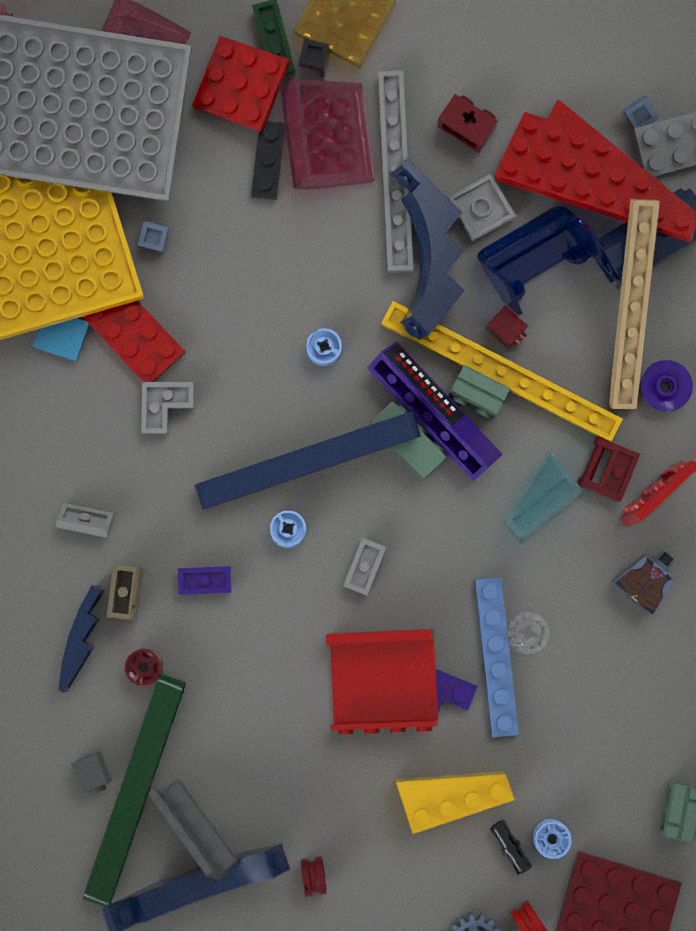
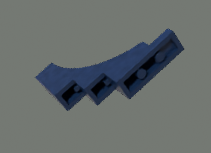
[391,158,465,340]
[102,843,290,931]

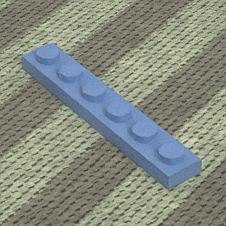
[475,577,519,737]

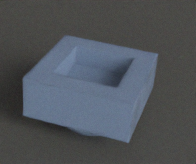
[623,96,659,129]
[137,221,170,254]

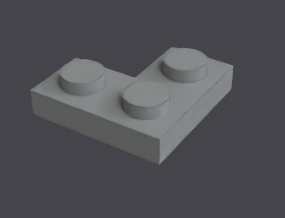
[141,382,195,435]

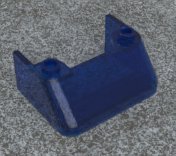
[477,206,608,316]

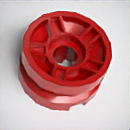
[510,900,547,931]

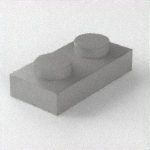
[56,503,114,538]
[343,538,386,596]

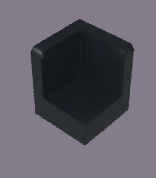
[299,39,330,78]

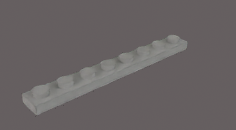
[378,70,414,273]

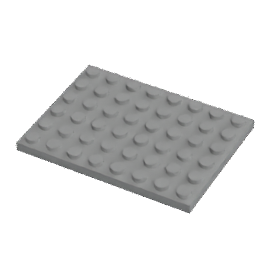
[0,15,192,202]

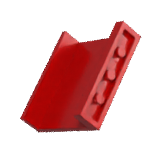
[326,629,439,735]

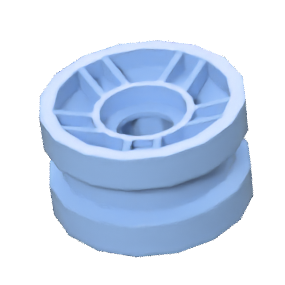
[306,328,342,366]
[270,510,306,548]
[532,818,572,859]

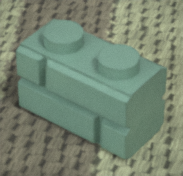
[449,365,510,419]
[659,781,696,843]

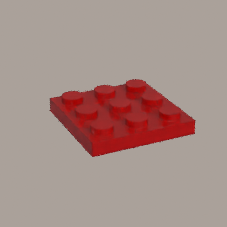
[192,36,290,133]
[620,459,696,527]

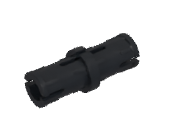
[489,820,532,875]

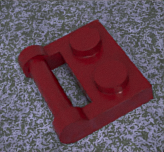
[576,437,640,502]

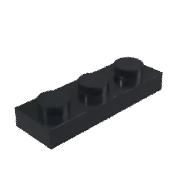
[251,121,285,200]

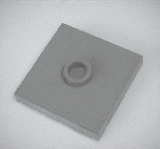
[447,173,517,243]

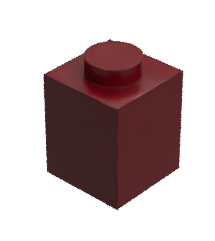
[486,305,528,349]

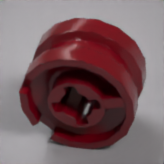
[125,649,163,686]
[301,856,327,897]

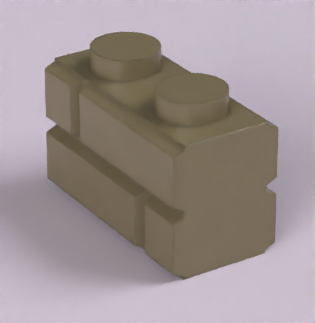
[107,564,143,620]

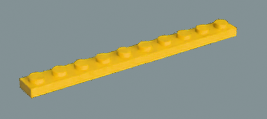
[381,301,623,442]

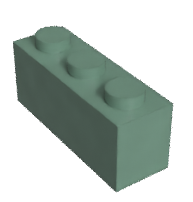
[370,401,446,481]

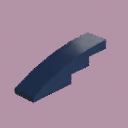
[58,585,104,693]

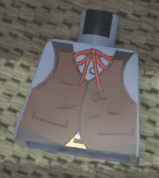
[611,550,674,616]

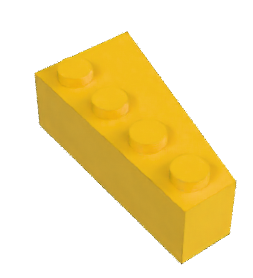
[395,771,514,834]

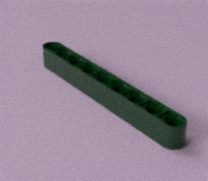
[83,674,186,907]

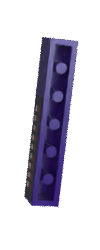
[367,341,503,481]

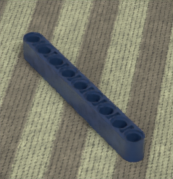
[195,411,421,510]

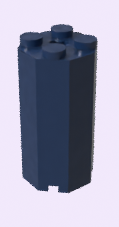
[591,188,696,289]

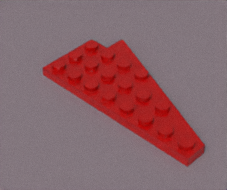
[494,100,696,242]

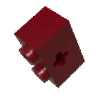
[437,94,498,153]

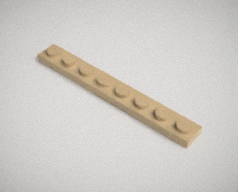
[609,199,660,409]

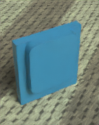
[32,318,90,362]

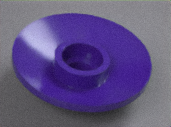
[640,360,693,412]

